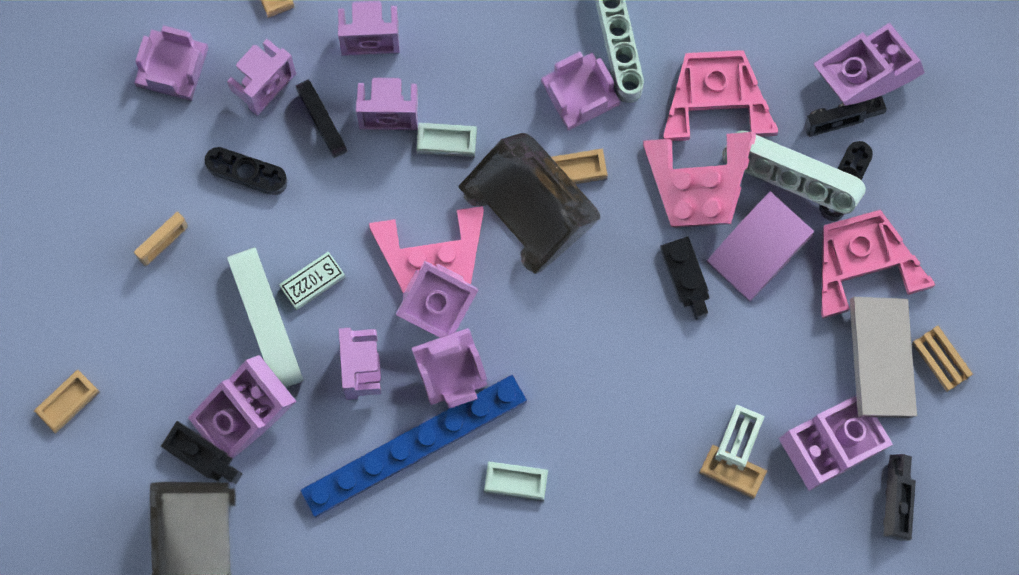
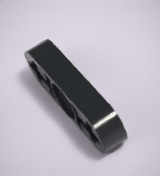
[295,79,348,158]
[820,141,873,221]
[205,147,288,195]

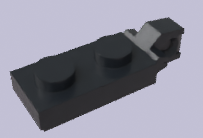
[804,96,887,137]
[660,236,710,320]
[161,421,243,484]
[883,454,916,541]

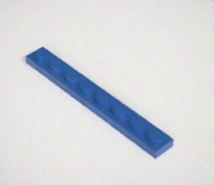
[300,374,527,518]

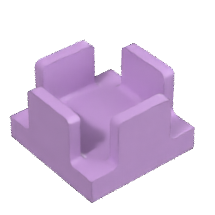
[338,1,400,55]
[134,26,208,101]
[227,39,296,116]
[541,52,620,131]
[356,78,418,130]
[396,261,478,338]
[339,328,381,400]
[412,328,487,408]

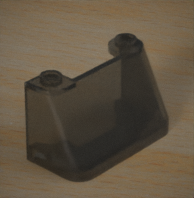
[458,133,600,274]
[150,482,236,575]

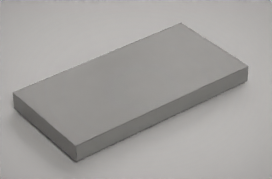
[850,297,917,418]

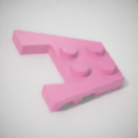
[663,50,778,141]
[643,132,756,228]
[369,206,484,293]
[821,210,935,319]

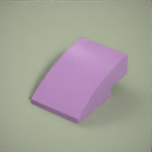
[814,23,925,105]
[707,191,814,301]
[188,355,296,458]
[779,396,893,491]

